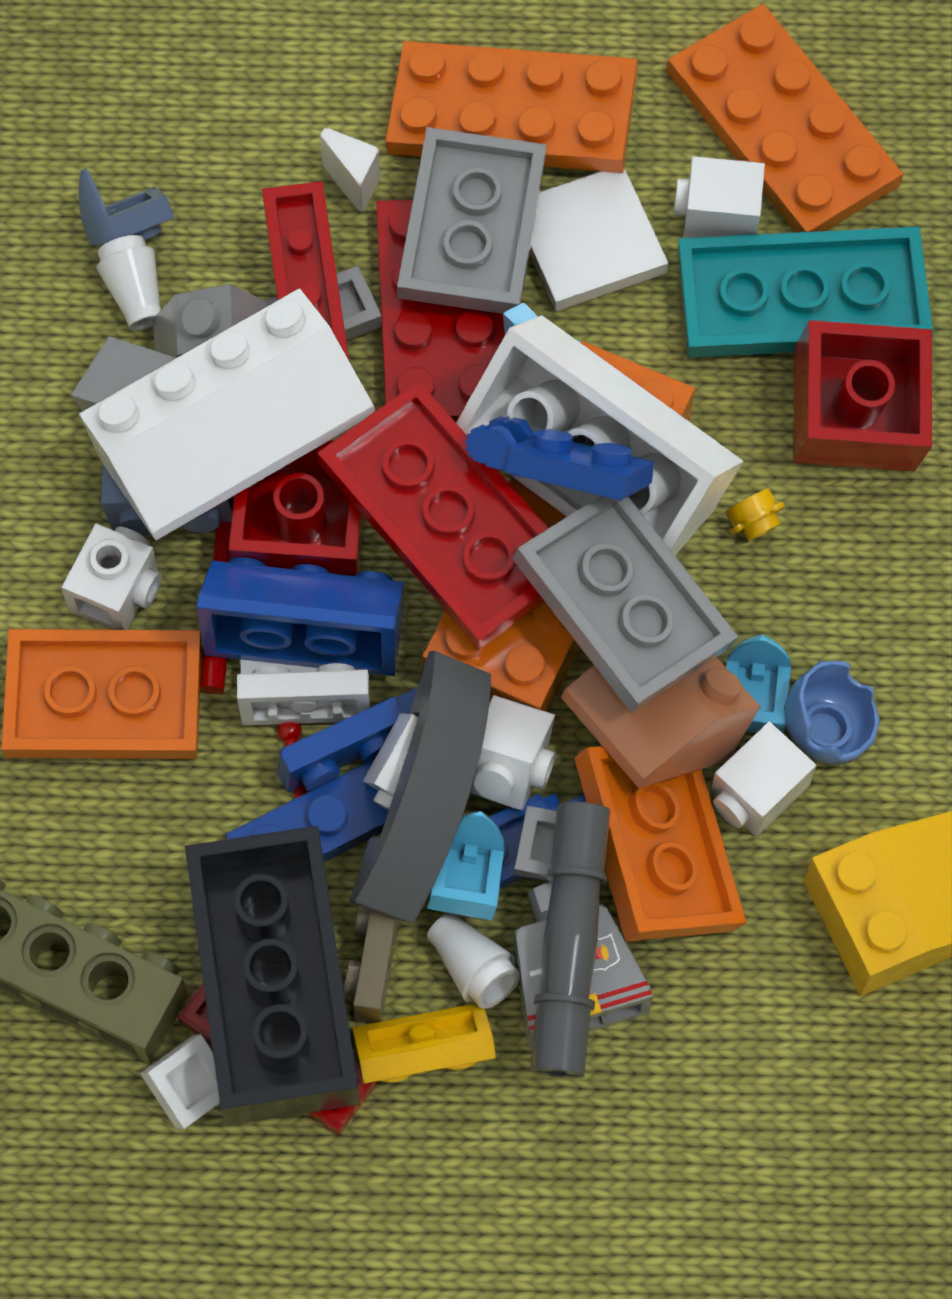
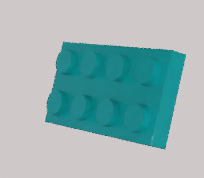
[677,227,933,358]

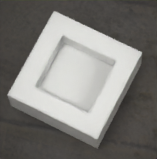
[140,1034,220,1129]

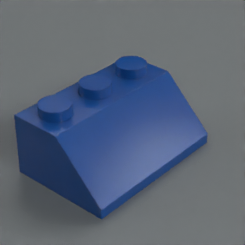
[197,557,404,677]

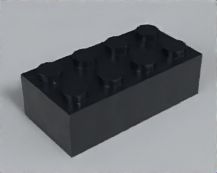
[185,826,360,1126]

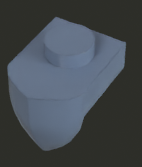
[79,168,175,245]

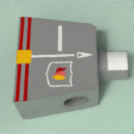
[514,882,653,1050]

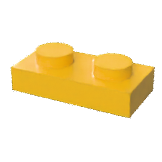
[352,1003,496,1084]

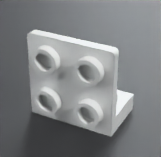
[237,660,370,725]

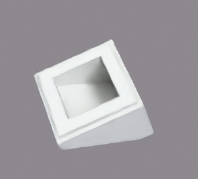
[320,128,380,212]

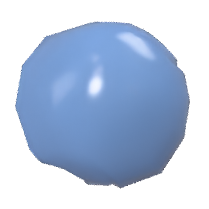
[784,661,880,765]

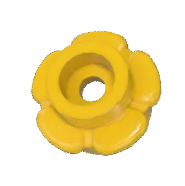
[725,488,785,542]

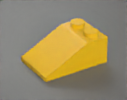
[803,811,952,997]

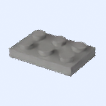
[397,127,547,314]
[512,496,738,713]

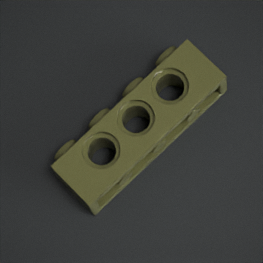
[0,880,188,1065]

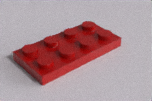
[376,199,505,422]
[318,380,549,650]

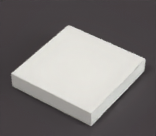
[529,168,669,312]

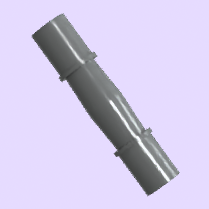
[530,802,610,1079]

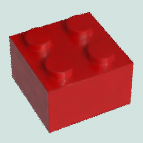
[793,320,932,472]
[228,440,365,576]

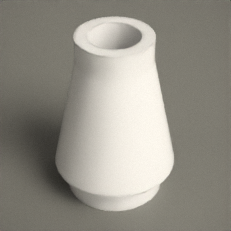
[96,235,161,331]
[427,913,520,1009]

